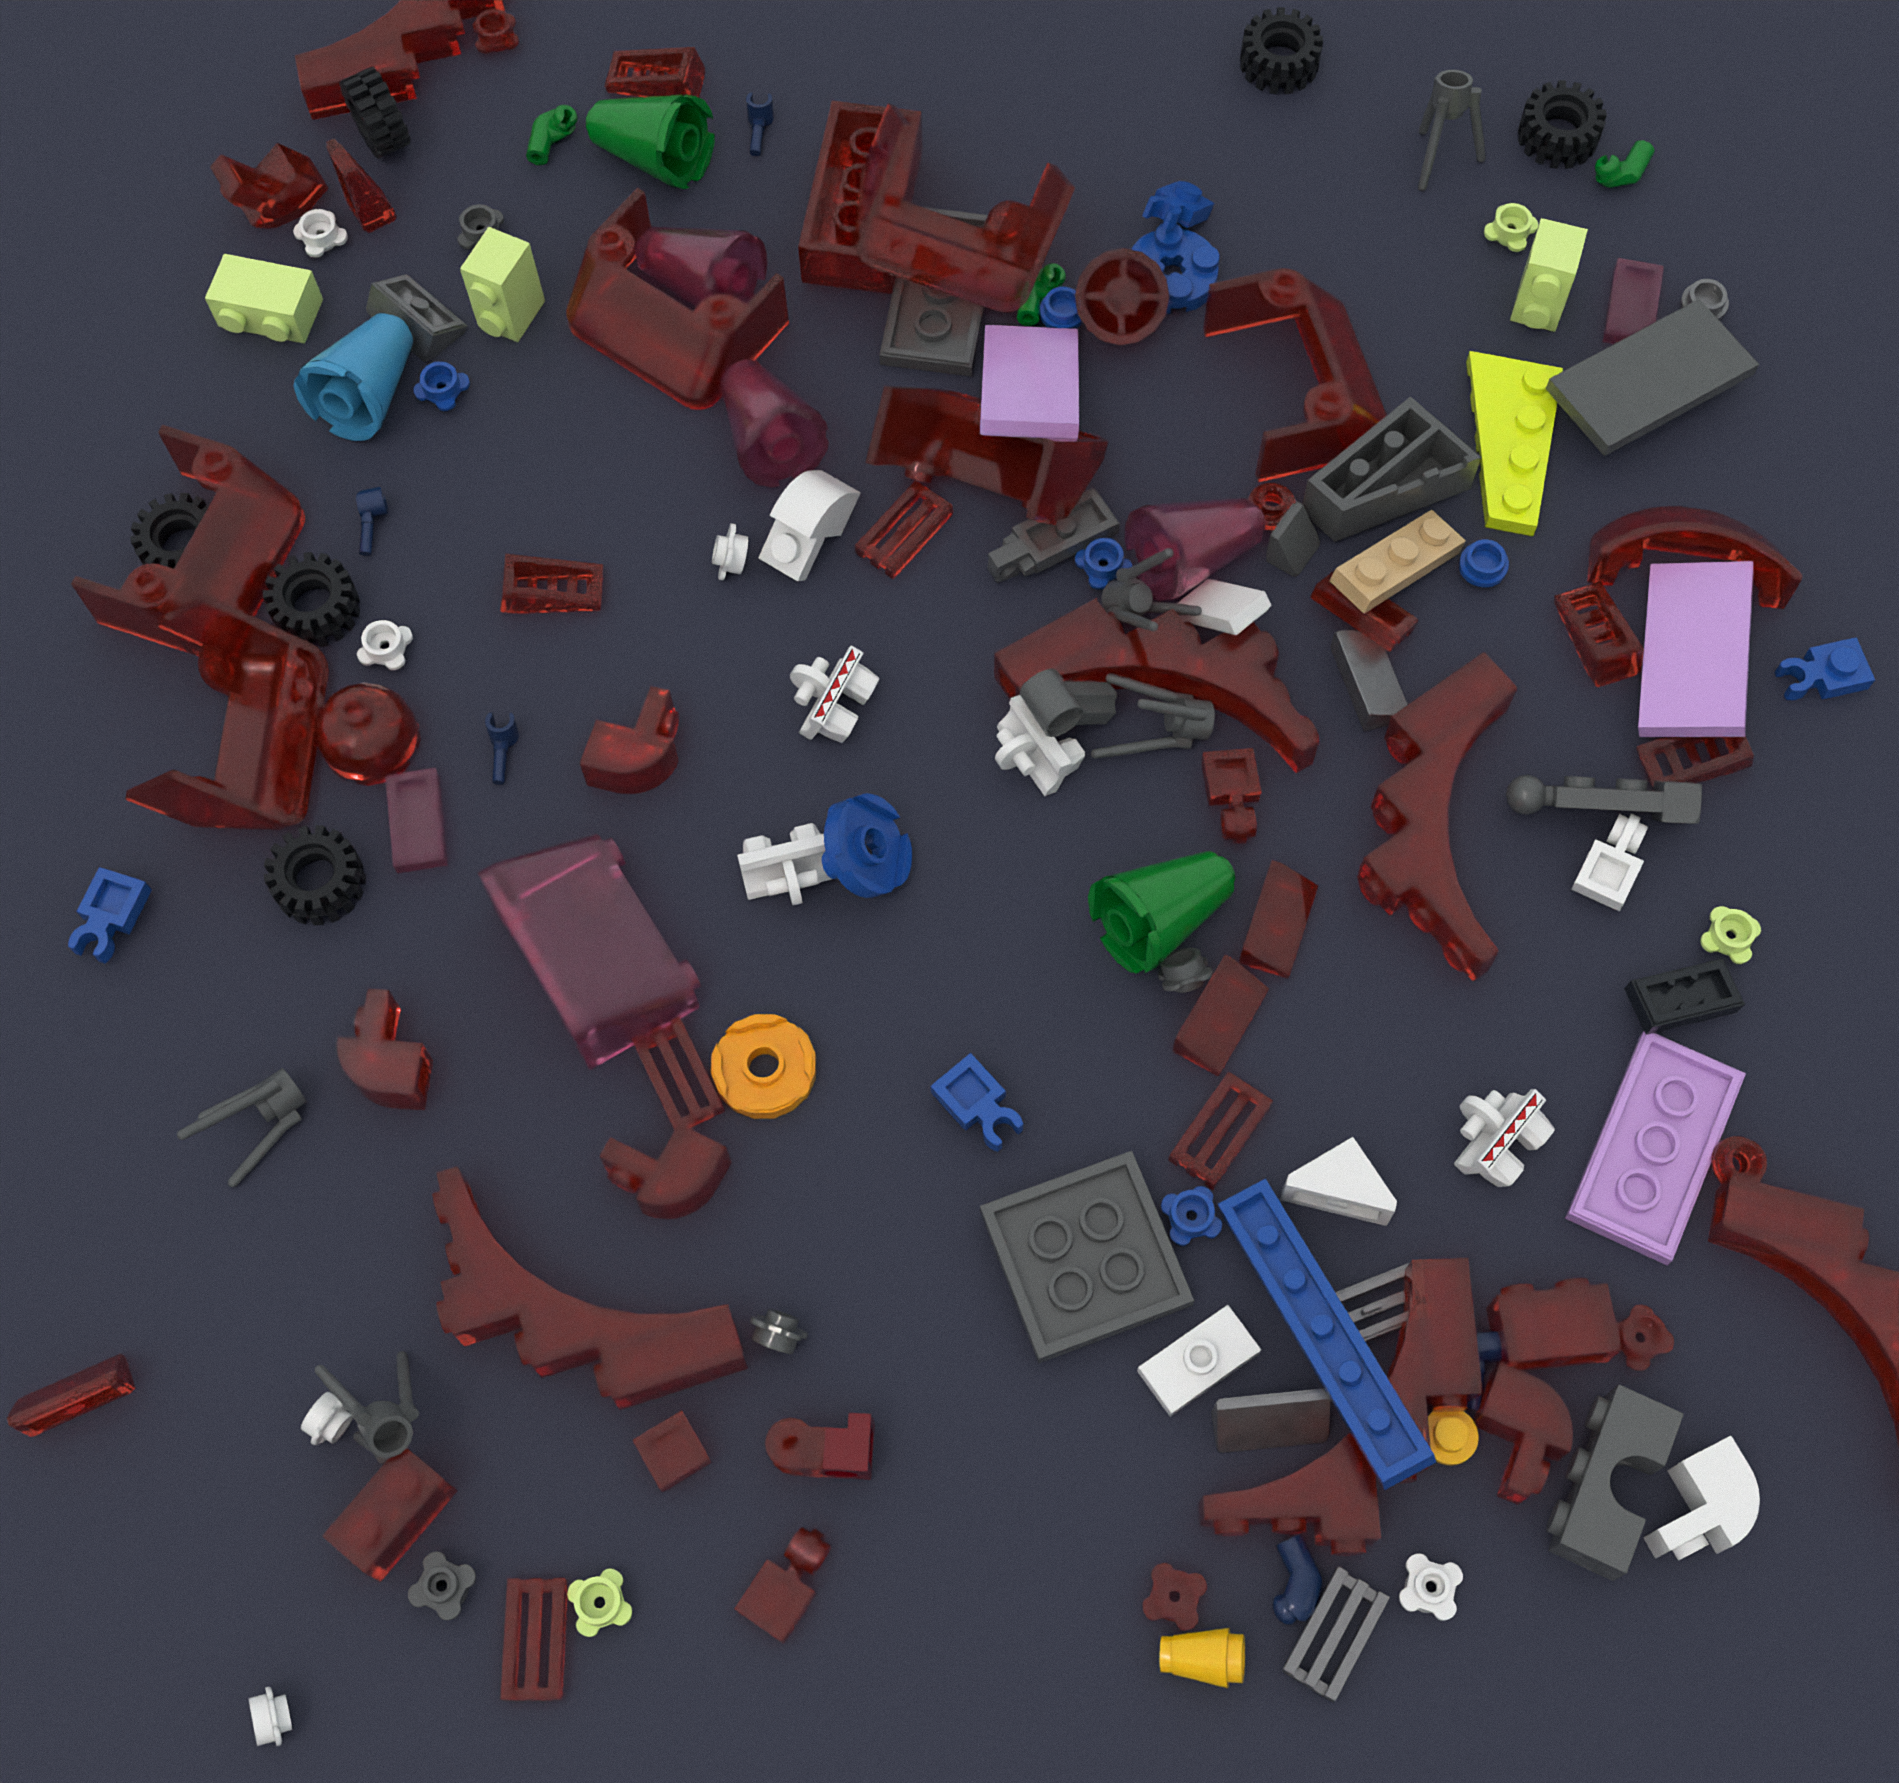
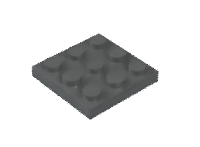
[980,1151,1194,1364]

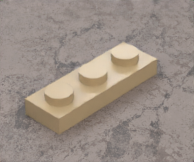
[1330,510,1466,613]

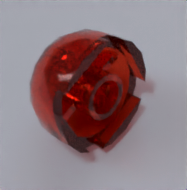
[1075,248,1170,345]
[315,682,421,786]

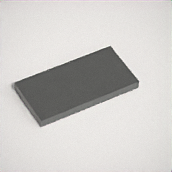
[879,206,1000,377]
[1546,299,1759,456]

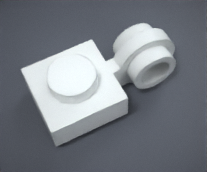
[1571,813,1648,911]

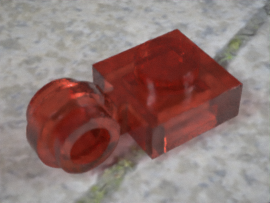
[1201,748,1261,844]
[735,1527,831,1644]

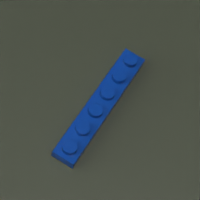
[1218,1178,1436,1490]

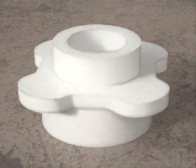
[293,209,348,258]
[712,523,748,580]
[357,620,413,670]
[1399,1554,1463,1621]

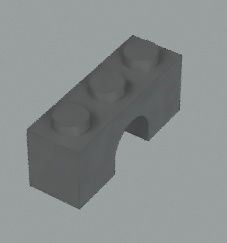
[1546,1384,1684,1581]

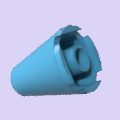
[293,313,413,441]

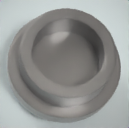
[1680,279,1729,321]

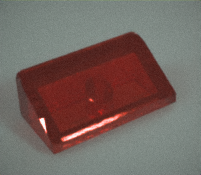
[1239,860,1319,979]
[1172,955,1269,1077]
[7,1354,136,1437]

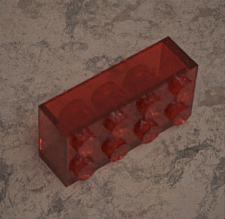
[798,100,923,294]

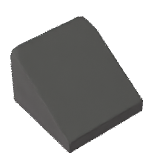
[1266,501,1320,577]

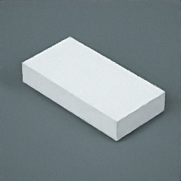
[1177,579,1272,635]

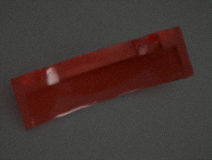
[1587,506,1802,609]

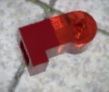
[765,1413,875,1480]

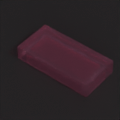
[1602,258,1664,344]
[385,768,448,873]

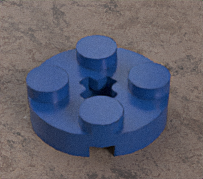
[1127,223,1220,314]
[822,793,912,898]

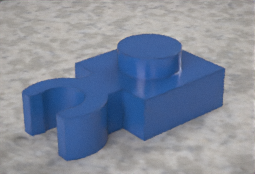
[1142,181,1215,231]
[1774,637,1875,700]
[68,867,152,964]
[930,1053,1023,1152]

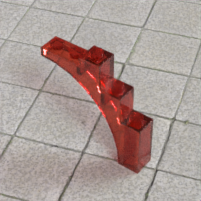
[295,0,505,120]
[994,599,1319,773]
[1357,652,1517,982]
[432,1166,748,1410]
[1708,1176,1899,1446]
[1198,1258,1483,1556]

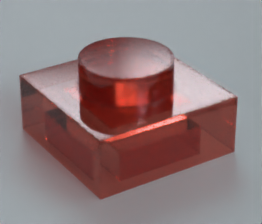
[633,1410,712,1493]

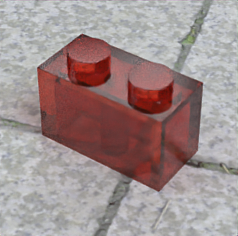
[1486,1278,1622,1373]
[322,1448,458,1582]

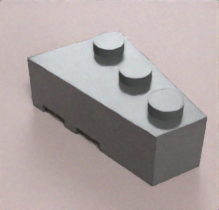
[1302,396,1481,542]

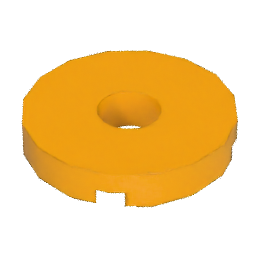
[711,1014,816,1119]

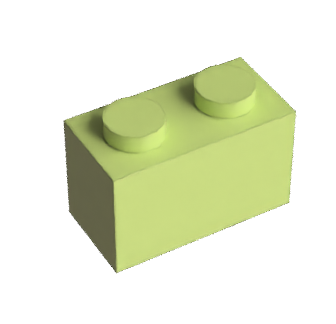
[1510,218,1588,332]
[460,227,545,342]
[205,254,323,344]

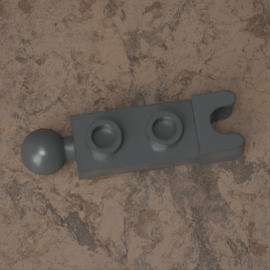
[1506,774,1702,824]

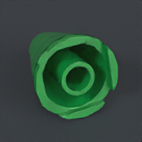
[586,94,715,189]
[1088,851,1235,974]

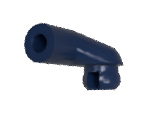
[1272,1534,1323,1625]

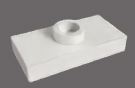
[1137,1305,1261,1417]

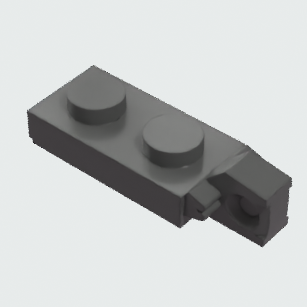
[987,488,1120,583]

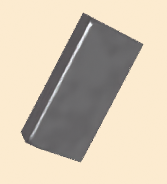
[366,274,467,362]
[1330,630,1412,732]
[1211,1388,1331,1453]

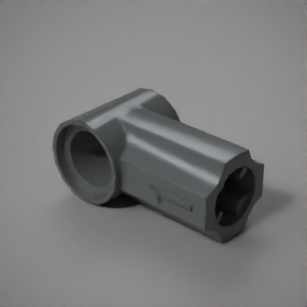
[1020,668,1117,737]

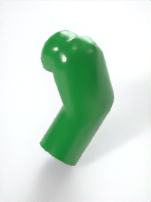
[526,104,578,165]
[1594,140,1655,188]
[1017,263,1066,326]

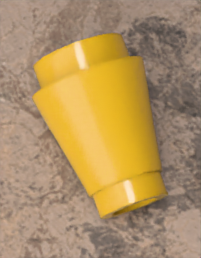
[1159,1627,1245,1689]

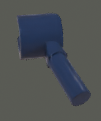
[746,92,774,156]
[356,487,389,556]
[485,712,519,785]
[1465,1331,1503,1411]

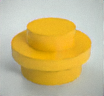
[1421,1407,1479,1466]

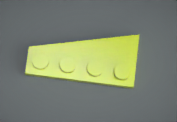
[1466,351,1563,536]

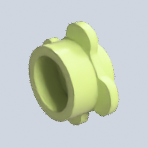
[1484,203,1538,252]
[1700,906,1761,964]
[567,1569,632,1637]

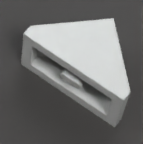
[1280,1137,1397,1226]

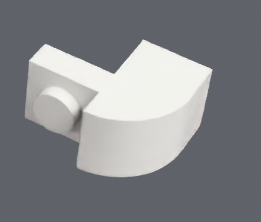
[758,470,861,581]
[1643,1436,1760,1561]

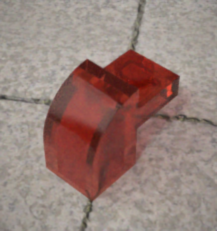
[210,143,328,229]
[580,686,679,794]
[337,989,433,1110]
[600,1124,732,1219]
[1473,1363,1573,1505]

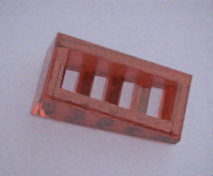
[604,47,705,97]
[326,138,397,233]
[500,553,603,614]
[1554,581,1644,687]
[1636,736,1754,790]

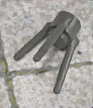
[1418,70,1486,191]
[1101,548,1202,632]
[1091,673,1215,759]
[177,1067,307,1187]
[315,1351,419,1464]

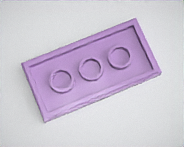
[980,325,1079,440]
[1638,561,1754,737]
[1565,1031,1746,1266]

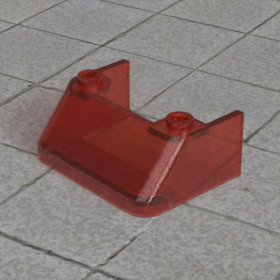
[854,103,1075,313]
[566,188,789,410]
[1203,268,1387,483]
[865,386,1109,525]
[71,425,305,660]
[125,594,329,830]

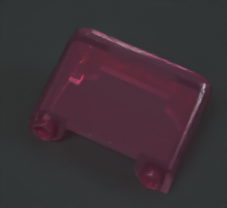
[477,833,701,1070]

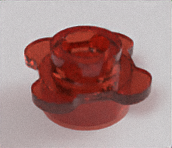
[472,9,519,54]
[1606,1304,1674,1371]
[1142,1563,1207,1631]

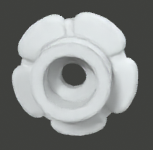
[301,1392,353,1446]
[248,1687,292,1746]

